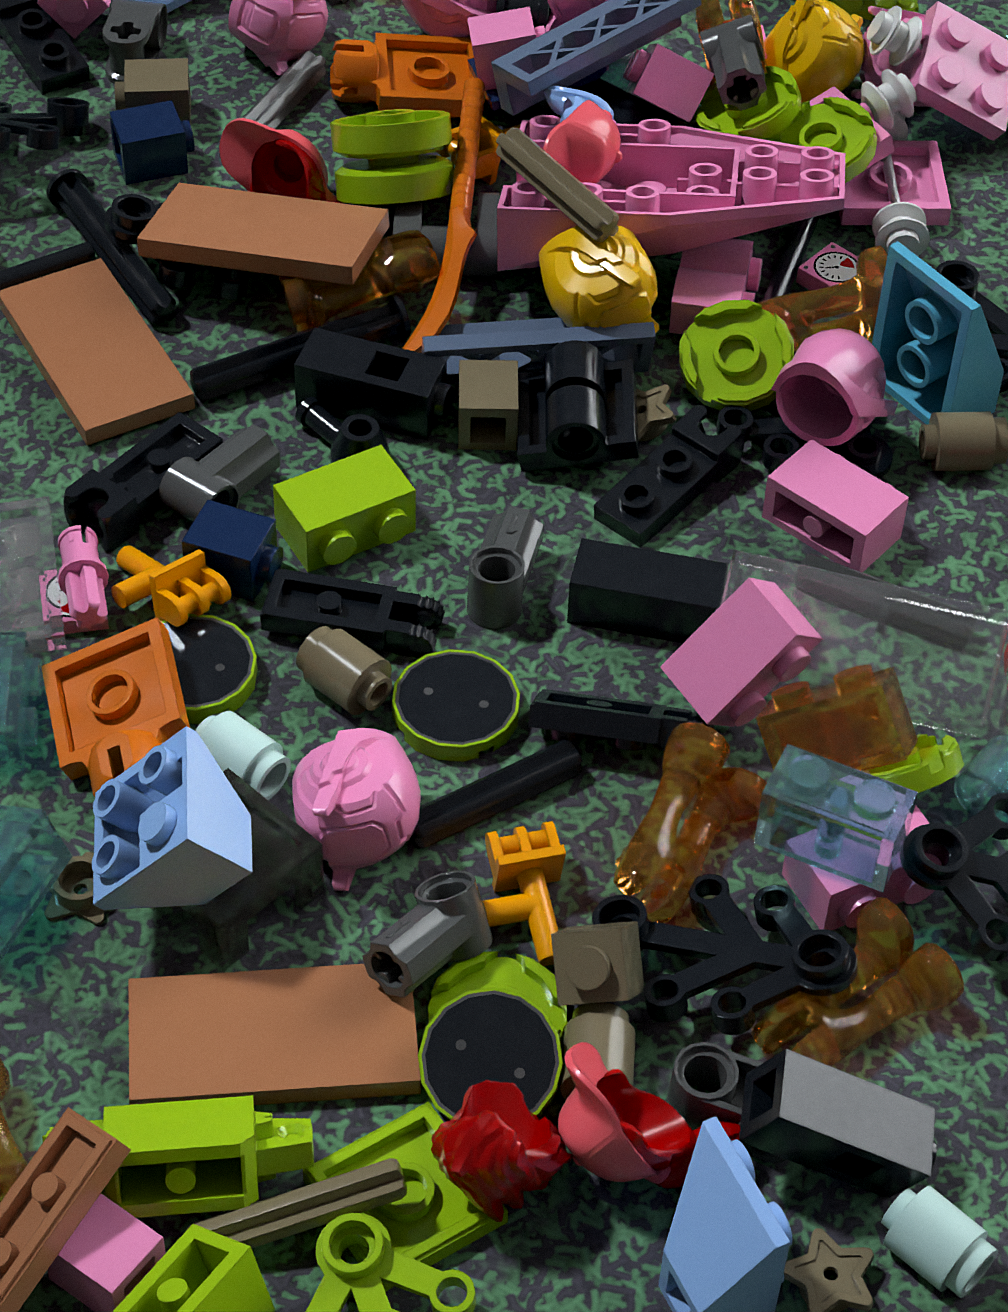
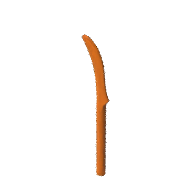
[402,78,485,353]

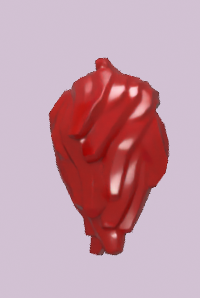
[431,1080,573,1222]

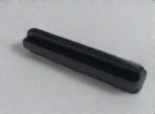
[409,740,583,849]

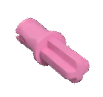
[58,525,109,630]

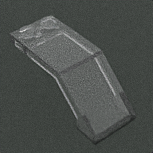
[721,549,1008,744]

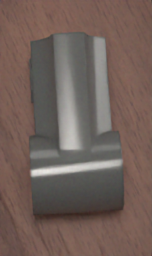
[700,14,767,111]
[159,424,281,522]
[467,506,544,629]
[362,871,493,998]

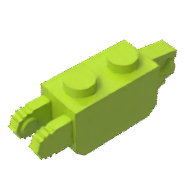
[42,1095,314,1218]

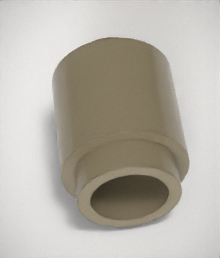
[919,411,1008,471]
[296,626,392,715]
[560,1002,636,1100]

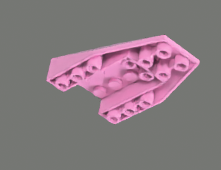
[497,115,846,271]

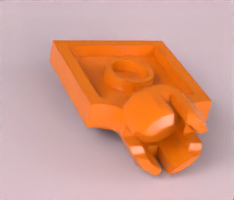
[330,33,485,118]
[41,617,190,796]

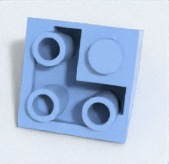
[92,726,253,910]
[658,1116,792,1312]

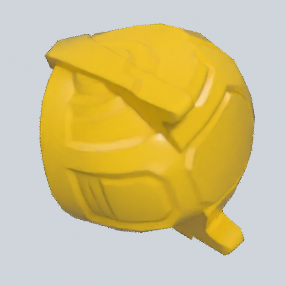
[763,0,865,103]
[539,225,660,334]

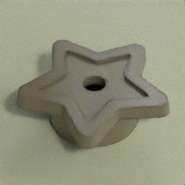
[636,384,677,441]
[39,852,104,925]
[784,1228,874,1312]

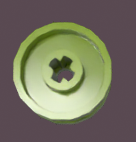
[330,109,454,205]

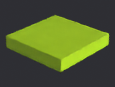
[303,1101,508,1292]

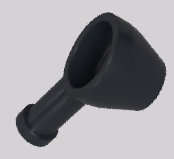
[295,397,390,463]

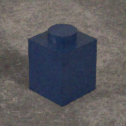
[109,100,195,185]
[182,500,283,602]

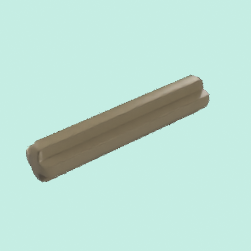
[496,127,619,242]
[187,1158,407,1249]

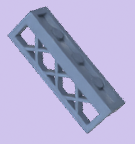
[491,0,702,116]
[422,318,656,384]

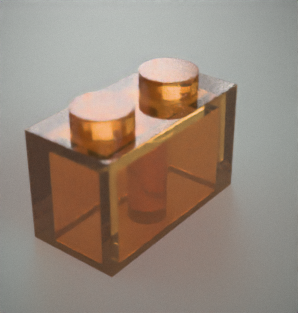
[756,664,918,792]

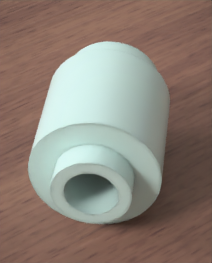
[195,711,291,803]
[881,1186,998,1298]

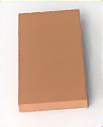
[136,183,389,285]
[0,258,195,446]
[128,964,421,1105]

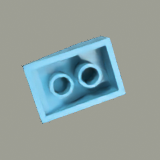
[872,241,1004,424]

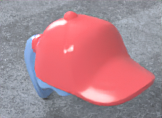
[543,85,623,184]

